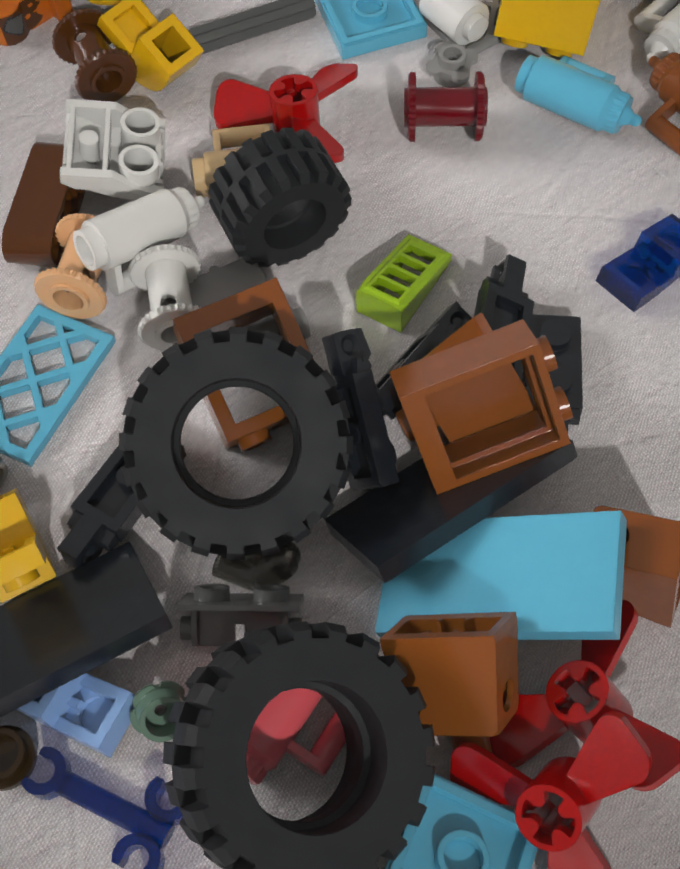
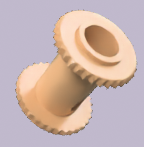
[34,213,107,319]

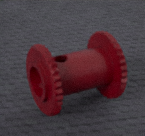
[404,71,488,142]

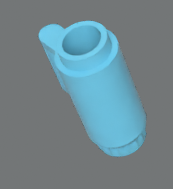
[515,54,642,134]

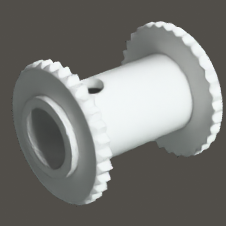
[128,244,201,350]

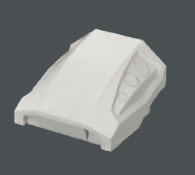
[60,98,166,200]

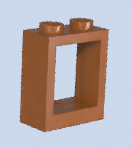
[173,277,314,452]
[389,319,573,495]

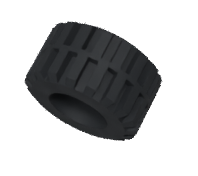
[208,128,352,267]

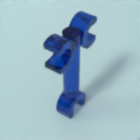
[21,747,183,869]

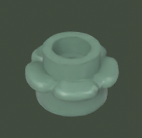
[129,681,186,742]

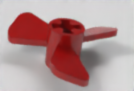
[214,63,358,163]
[490,600,680,791]
[450,711,652,869]

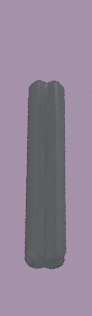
[188,0,316,54]

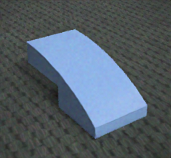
[16,673,135,758]

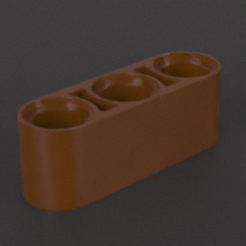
[1,142,86,268]

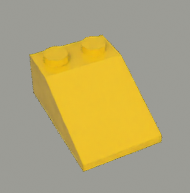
[493,0,600,58]

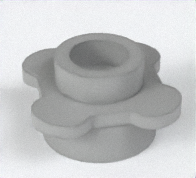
[426,42,478,87]

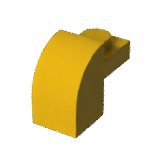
[97,0,204,91]
[0,488,57,603]

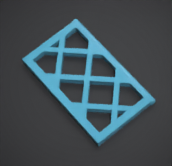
[0,304,116,467]

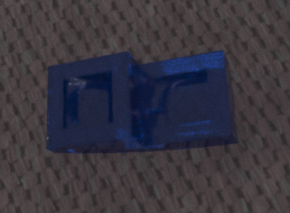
[596,213,680,312]

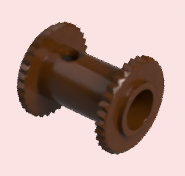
[52,8,138,102]

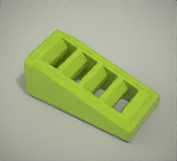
[356,234,452,333]

